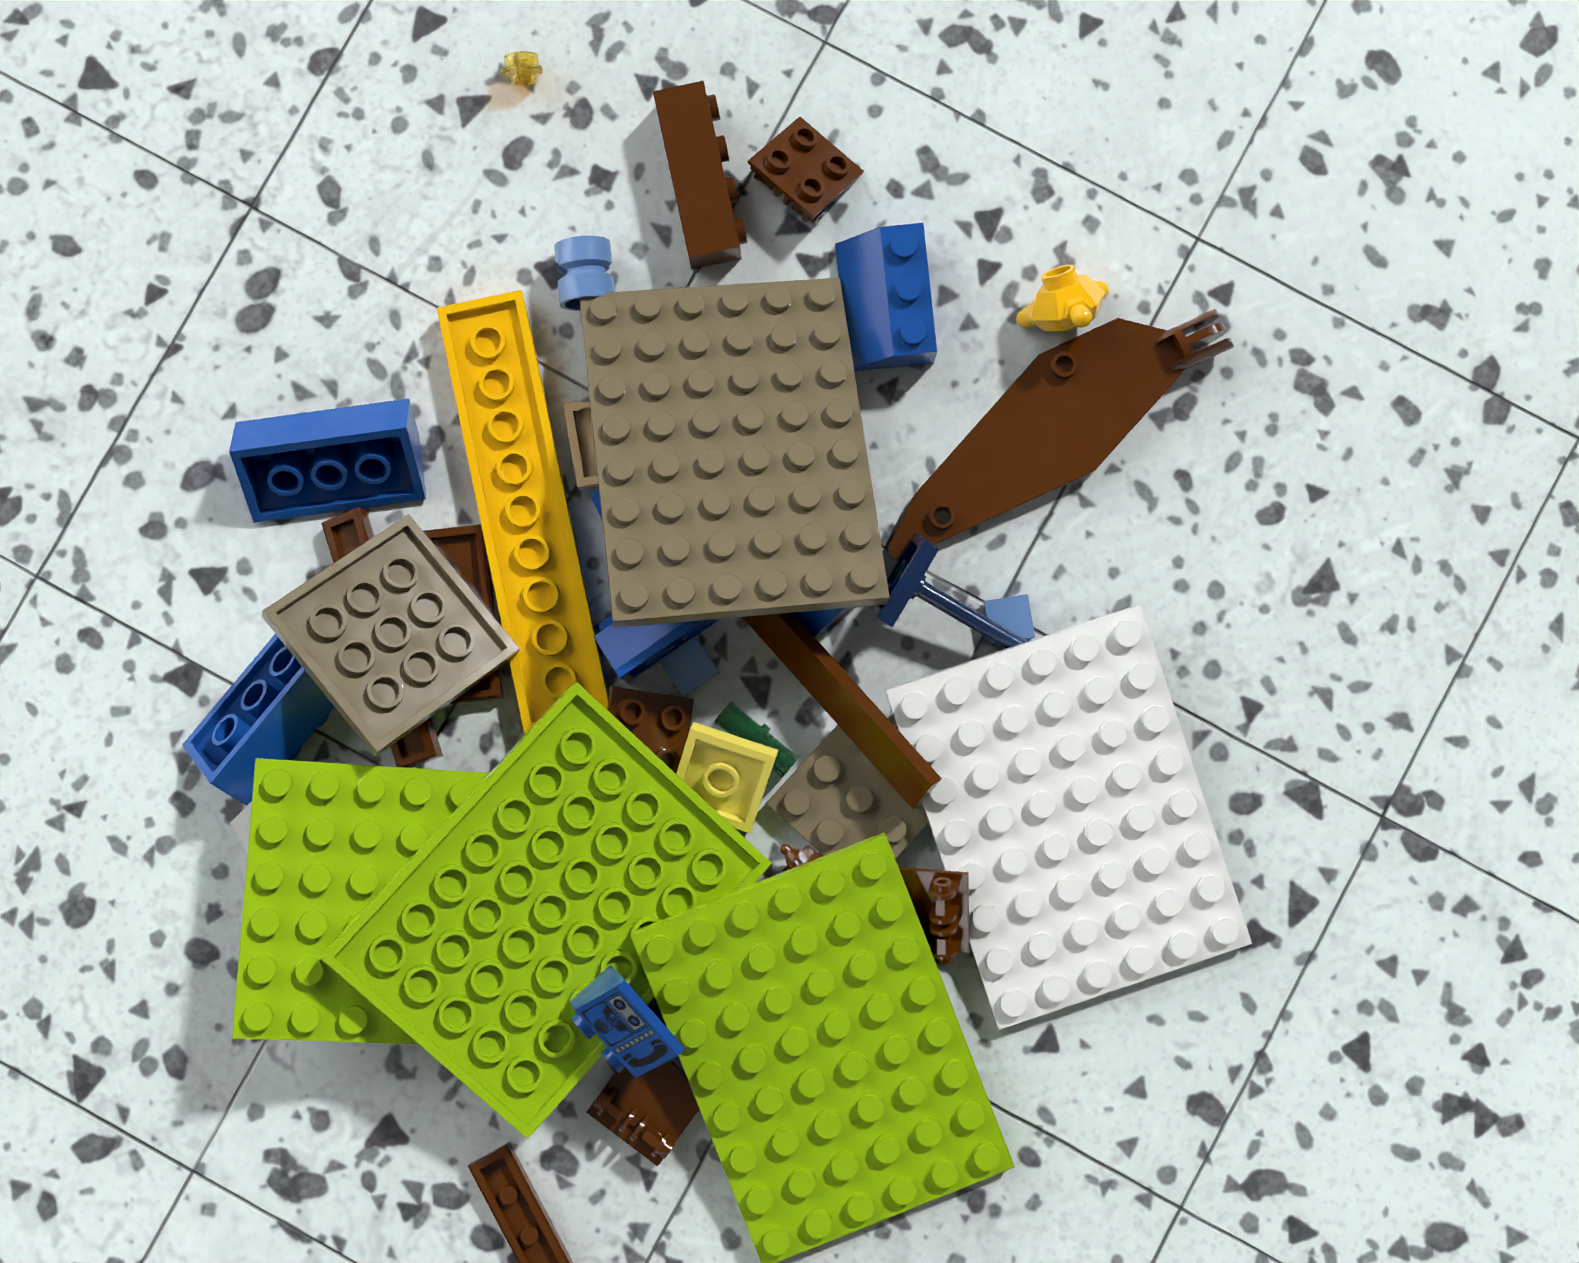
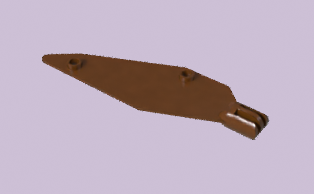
[888,309,1234,560]

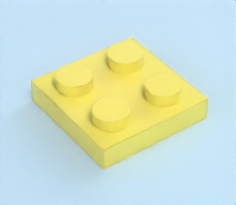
[676,722,778,834]

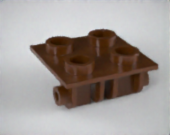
[747,117,864,224]
[607,686,694,773]
[899,867,970,965]
[586,1061,700,1167]

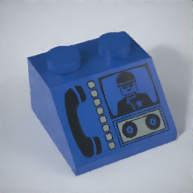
[570,965,685,1078]

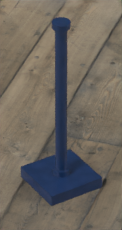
[870,532,1028,649]

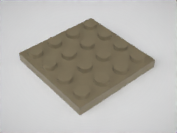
[262,514,520,757]

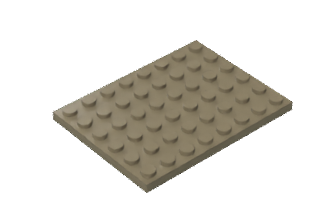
[580,278,890,628]

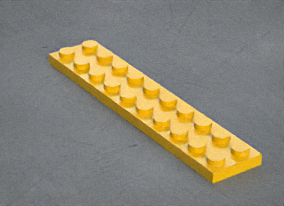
[437,290,609,733]

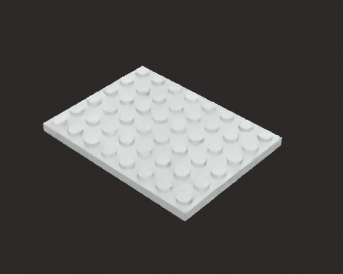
[885,605,1252,1030]

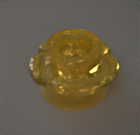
[501,51,543,86]

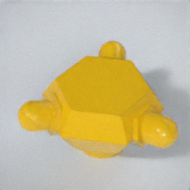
[1016,265,1109,331]

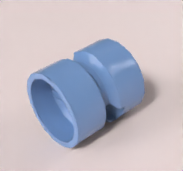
[554,236,615,311]

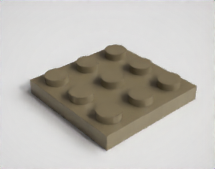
[766,725,929,859]

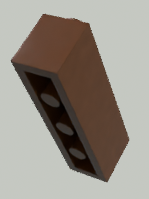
[653,80,748,270]

